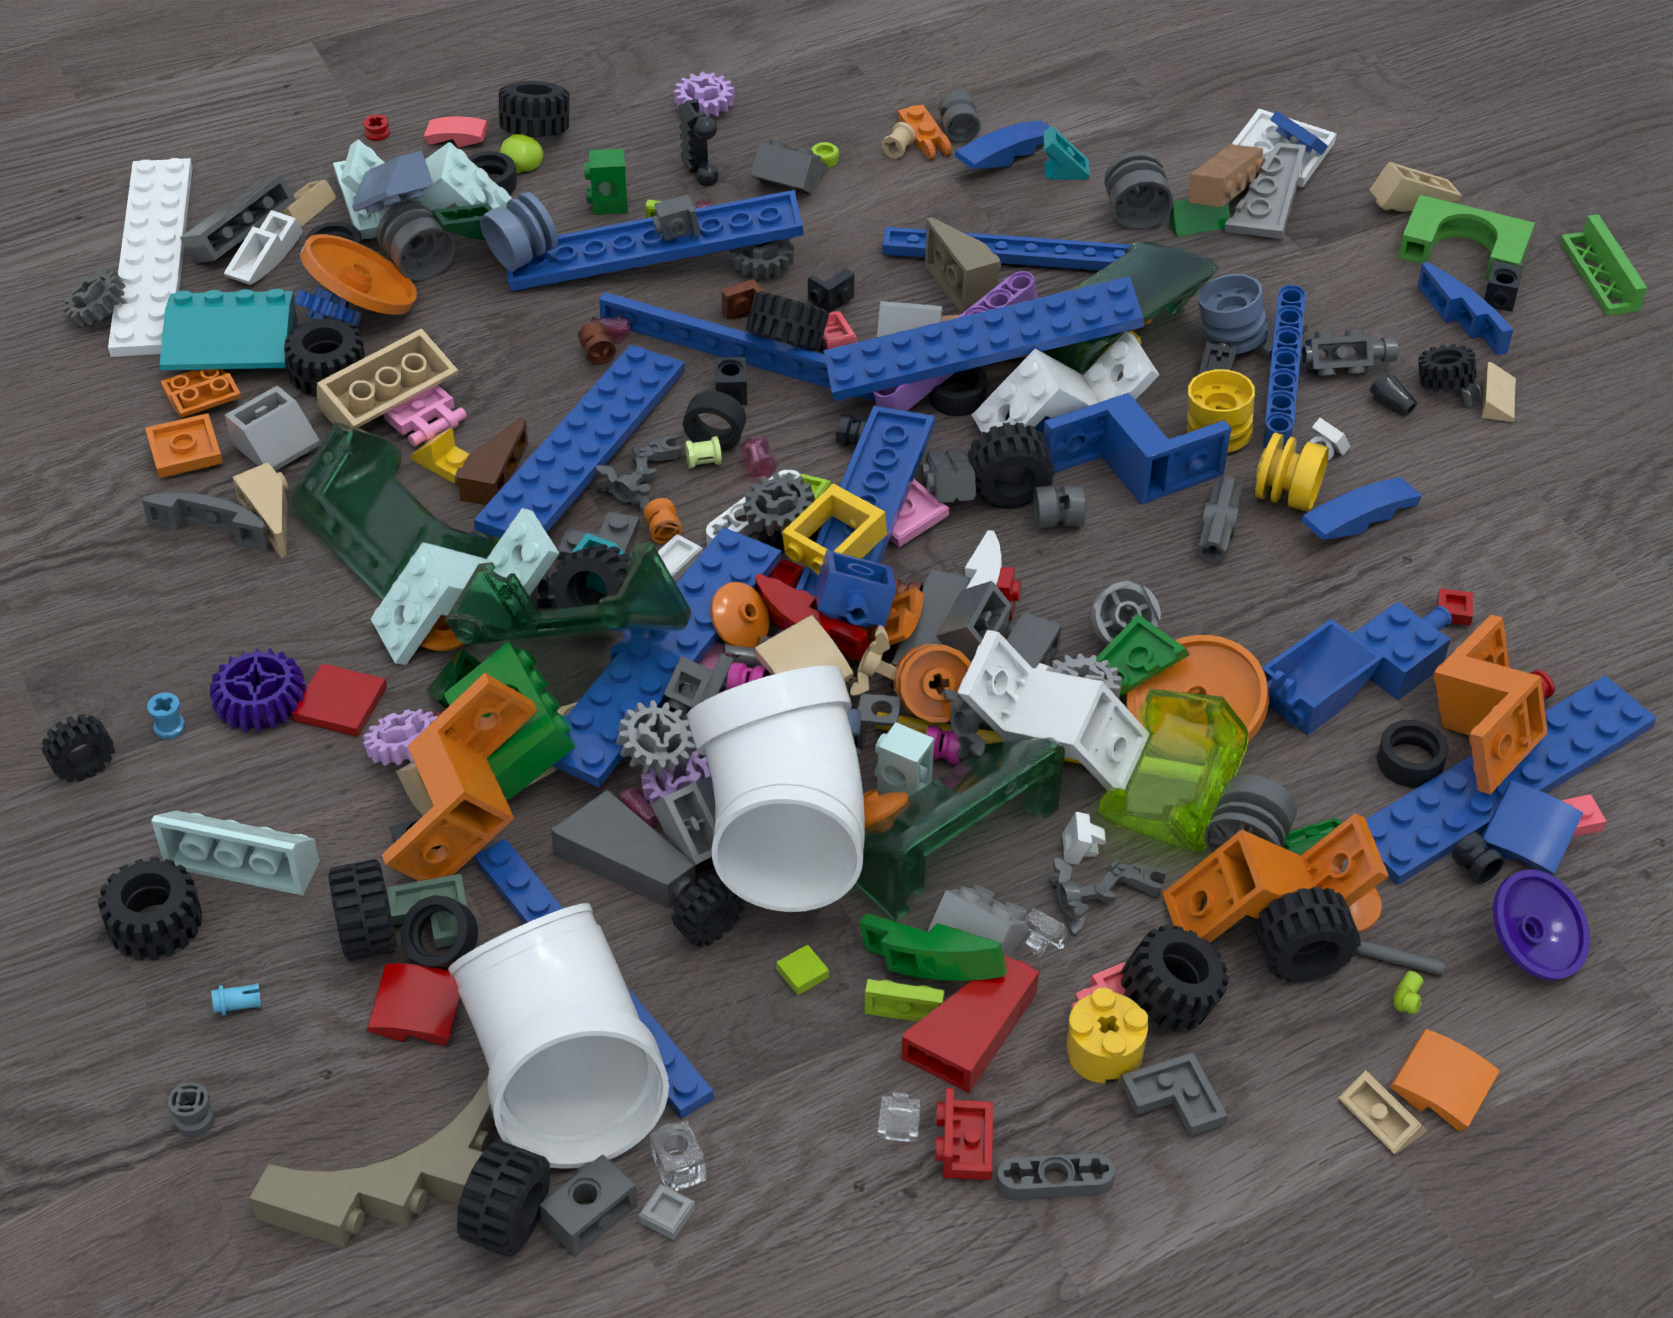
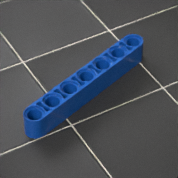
[1263,285,1306,450]

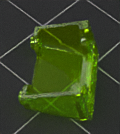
[1097,689,1249,852]

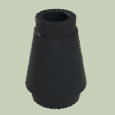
[1370,373,1418,416]

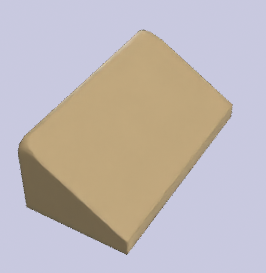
[279,179,336,227]
[1482,362,1516,422]
[1338,1070,1427,1155]

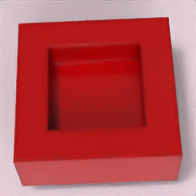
[1437,588,1473,626]

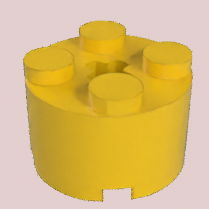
[1066,987,1148,1083]

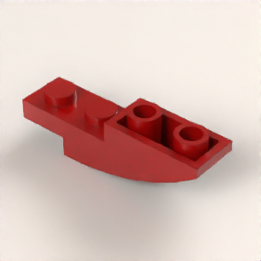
[755,573,869,662]

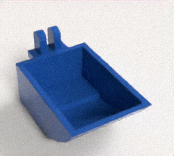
[1262,618,1383,736]

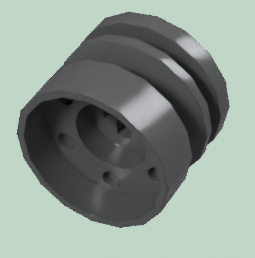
[1104,151,1173,230]
[376,201,455,281]
[1204,774,1297,853]

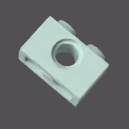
[874,722,934,809]

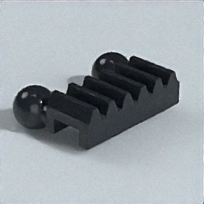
[678,98,719,186]

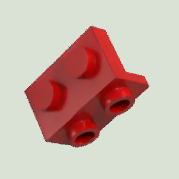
[935,1088,993,1180]

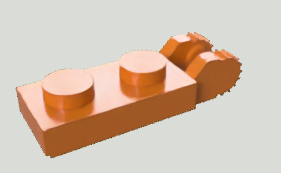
[897,104,952,159]

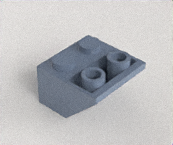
[352,151,434,214]

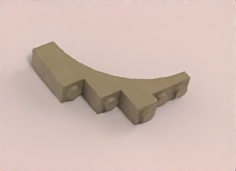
[249,1078,495,1248]

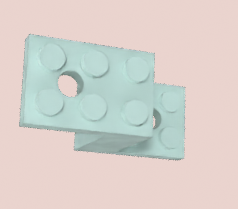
[341,139,511,217]
[371,508,559,665]

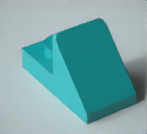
[1043,126,1090,180]

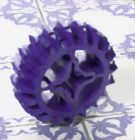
[209,648,306,733]

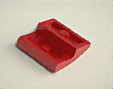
[366,963,460,1046]

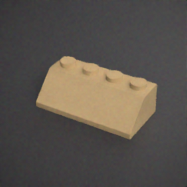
[317,328,458,430]

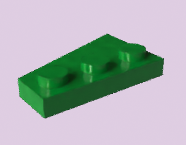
[1096,614,1190,697]

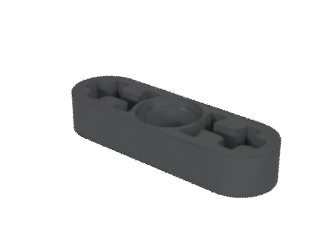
[997,1153,1115,1200]

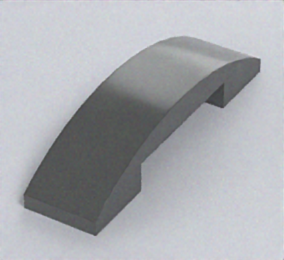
[142,493,270,551]

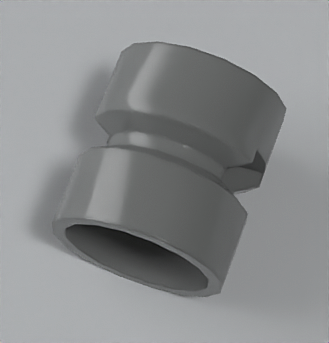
[938,90,980,143]
[1033,484,1085,529]

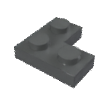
[557,512,640,561]
[1120,1052,1228,1136]

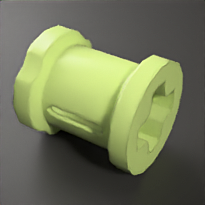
[685,436,722,469]

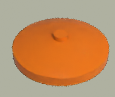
[300,234,417,315]
[1127,635,1269,764]

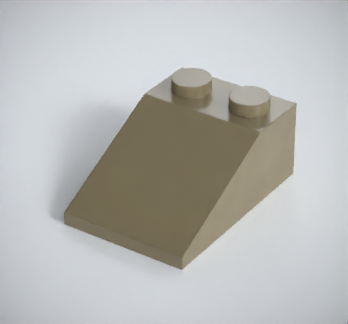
[925,217,1001,314]

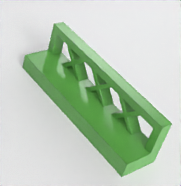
[1560,214,1647,316]

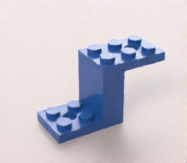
[1043,393,1231,505]

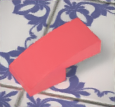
[423,116,489,148]

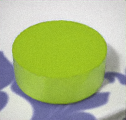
[811,142,839,167]

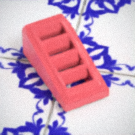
[821,311,857,350]

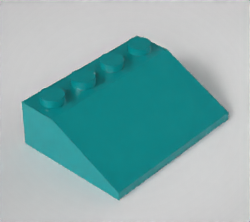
[160,289,298,371]

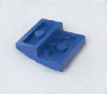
[1483,781,1583,875]

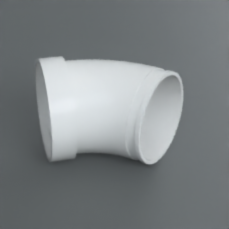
[687,665,865,912]
[448,903,669,1169]

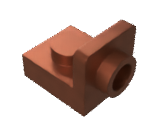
[721,279,767,320]

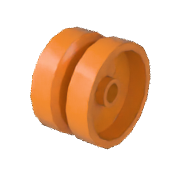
[893,644,971,723]

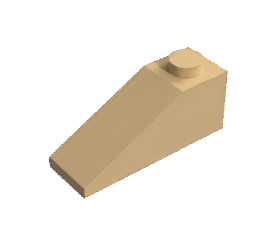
[1369,162,1462,212]
[232,462,288,558]

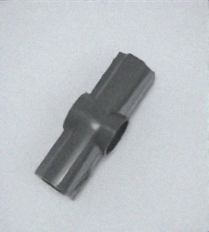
[1197,476,1242,564]

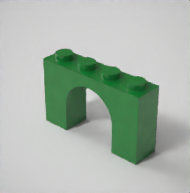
[444,641,576,800]

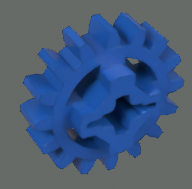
[294,287,362,327]

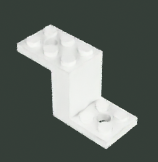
[972,331,1159,433]
[957,630,1150,796]

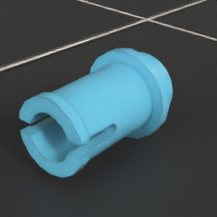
[211,983,261,1016]

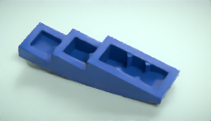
[954,120,1050,169]
[1417,262,1513,355]
[1301,477,1422,540]

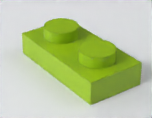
[865,979,944,1022]

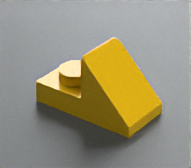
[411,428,470,484]

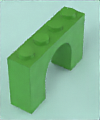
[1398,195,1535,281]

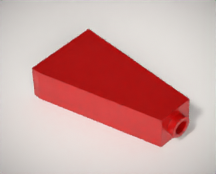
[901,955,1039,1093]

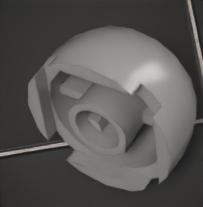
[1090,581,1161,646]

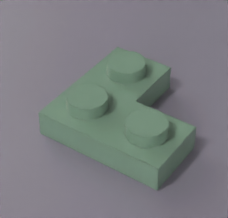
[387,874,467,948]

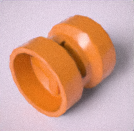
[643,498,683,544]

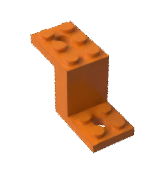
[1434,615,1548,794]
[382,673,538,881]
[1163,813,1389,943]

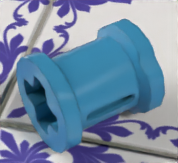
[147,692,185,739]

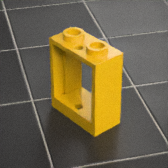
[782,483,887,575]

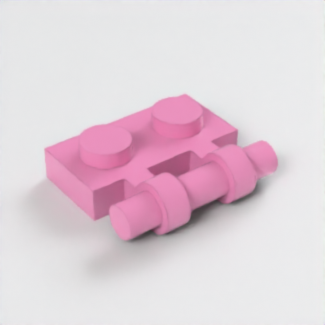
[384,385,467,447]

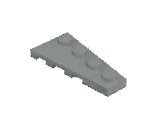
[1225,142,1306,239]

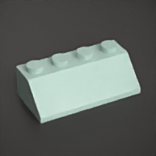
[151,811,320,896]

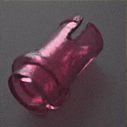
[590,315,630,339]
[618,787,660,829]

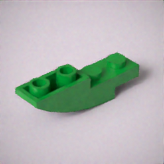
[859,913,1007,981]

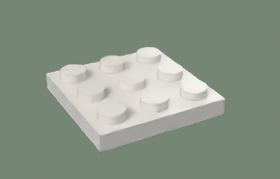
[1232,109,1337,187]

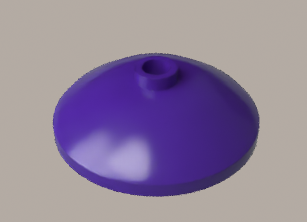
[1493,869,1590,981]

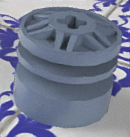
[480,191,558,271]
[1198,274,1268,354]

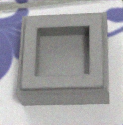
[638,1184,696,1240]

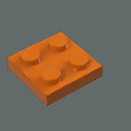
[145,413,223,478]

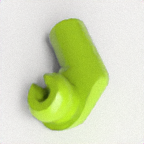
[1393,971,1424,1014]

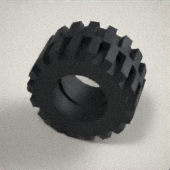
[499,81,570,137]
[745,291,829,351]
[284,318,365,397]
[967,422,1054,509]
[549,544,644,635]
[98,857,202,960]
[328,859,397,962]
[1254,887,1361,982]
[1121,925,1229,1032]
[457,1140,550,1257]

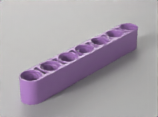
[873,271,1038,411]

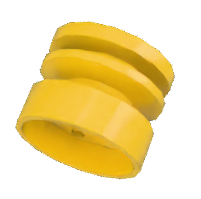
[1187,369,1255,453]
[1255,432,1329,512]

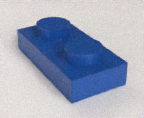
[1270,110,1328,155]

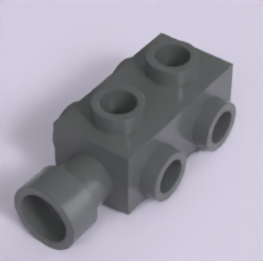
[1302,329,1398,376]

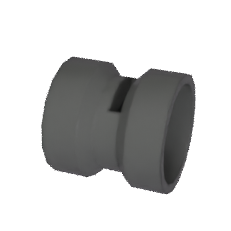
[168,1082,215,1138]

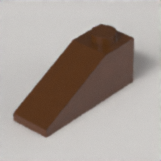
[455,419,528,505]

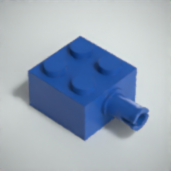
[815,550,896,628]
[1353,601,1452,700]

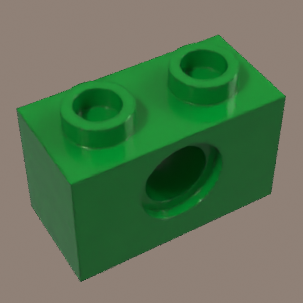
[584,149,628,215]

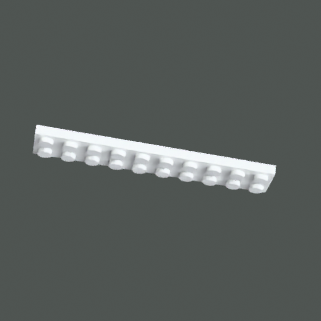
[108,158,193,357]

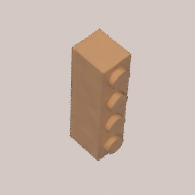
[1189,144,1266,207]

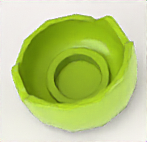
[499,134,543,174]

